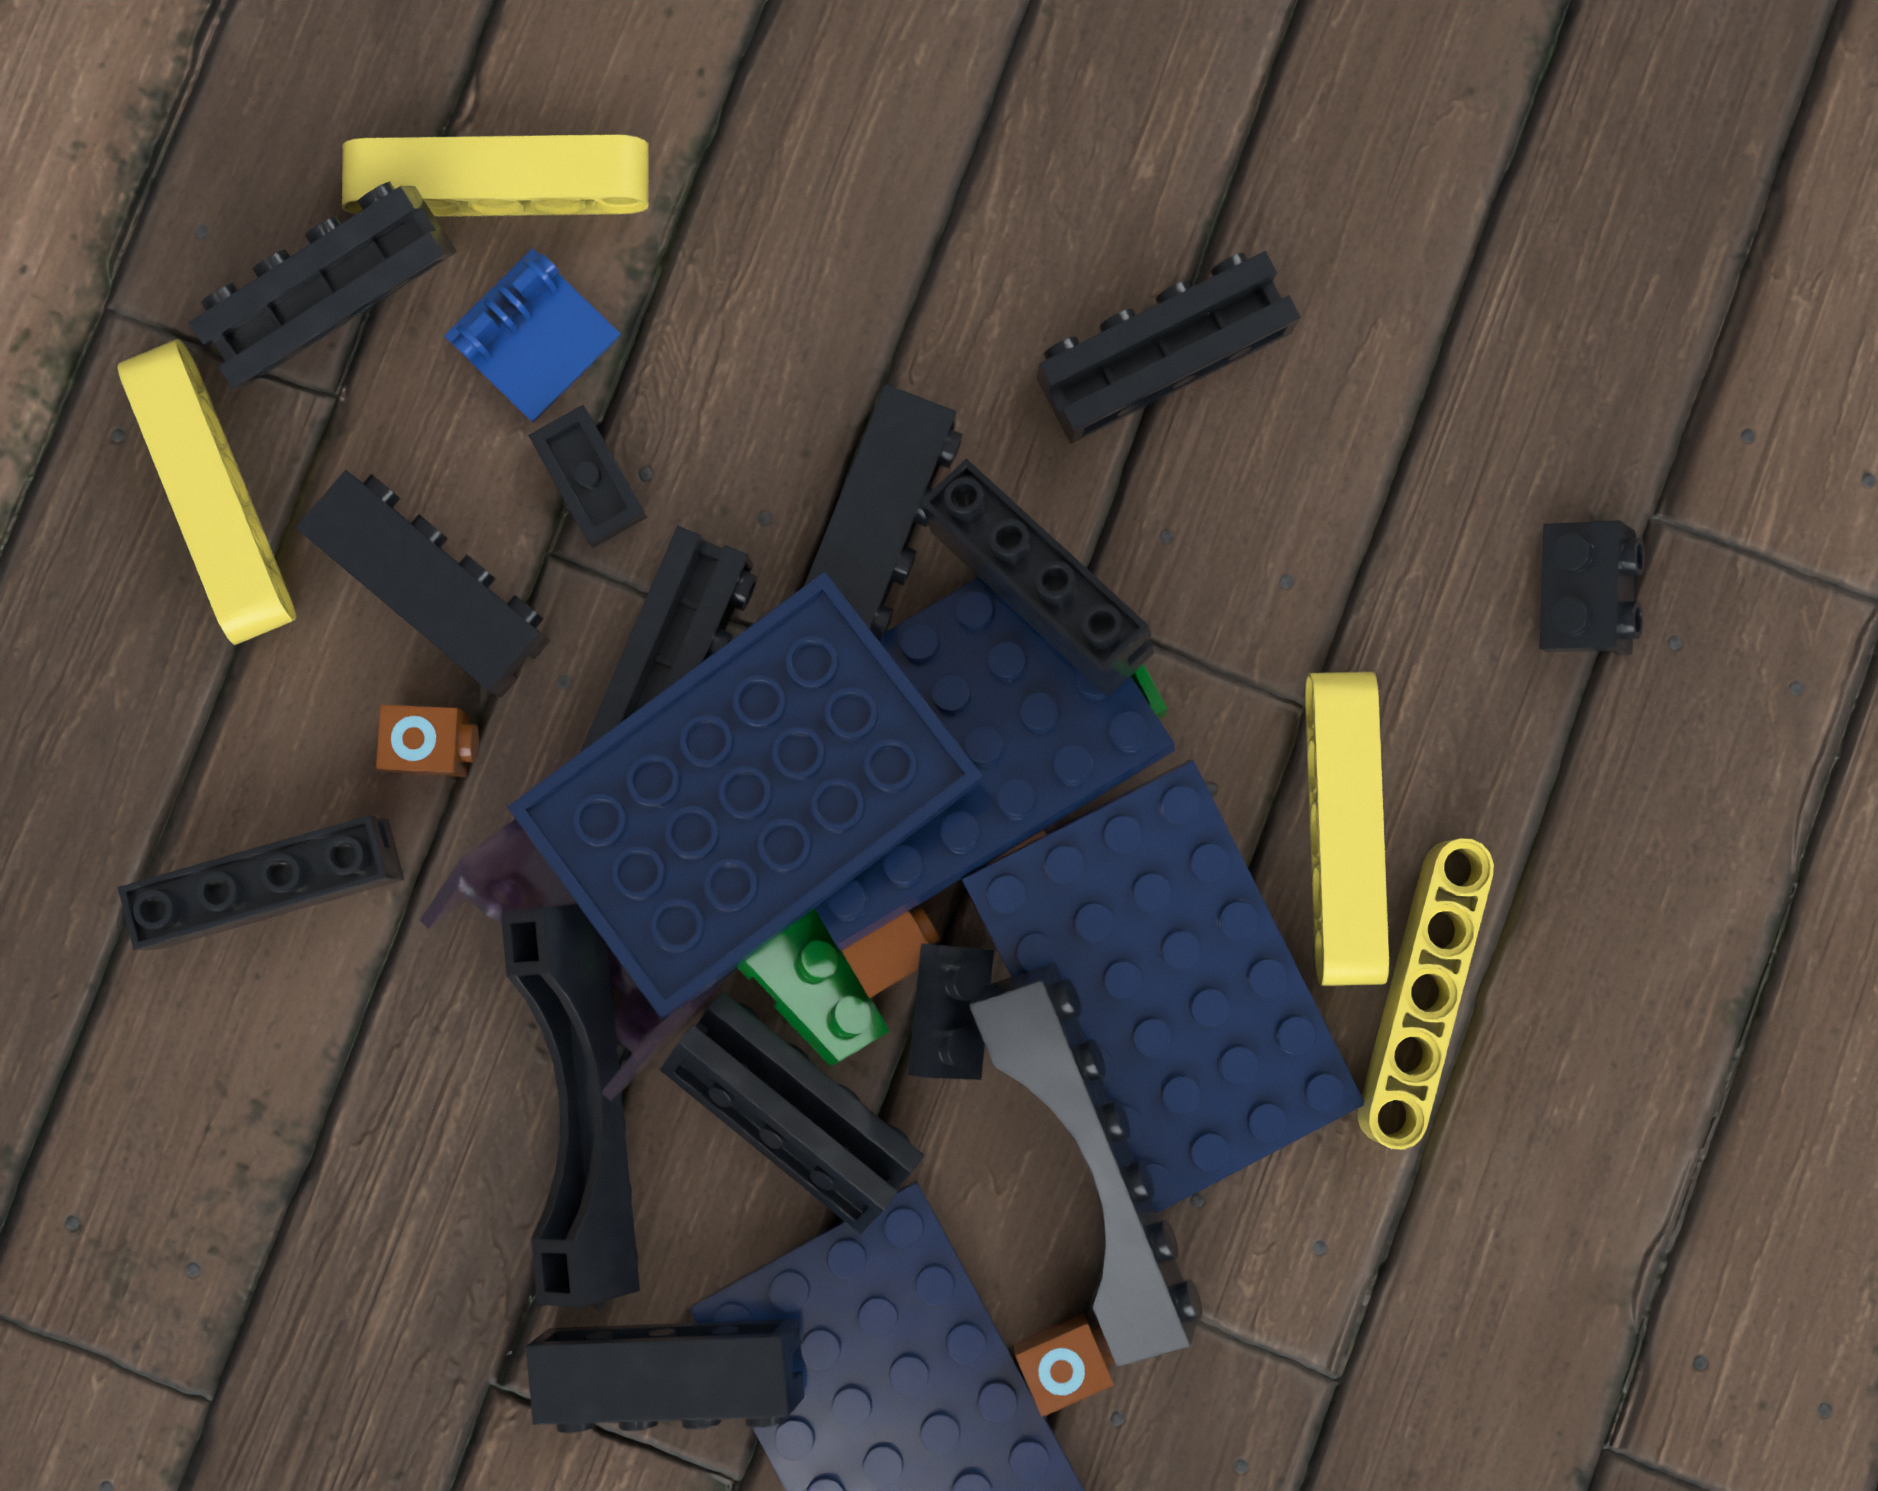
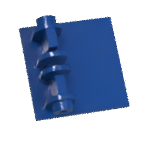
[444,248,621,423]

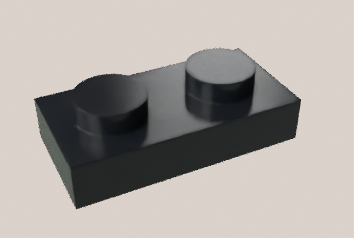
[528,405,648,548]

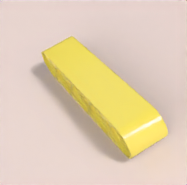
[342,135,649,217]
[117,339,296,645]
[1305,672,1389,986]
[1358,838,1494,1150]

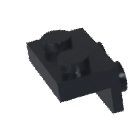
[1539,520,1645,655]
[908,943,994,1080]

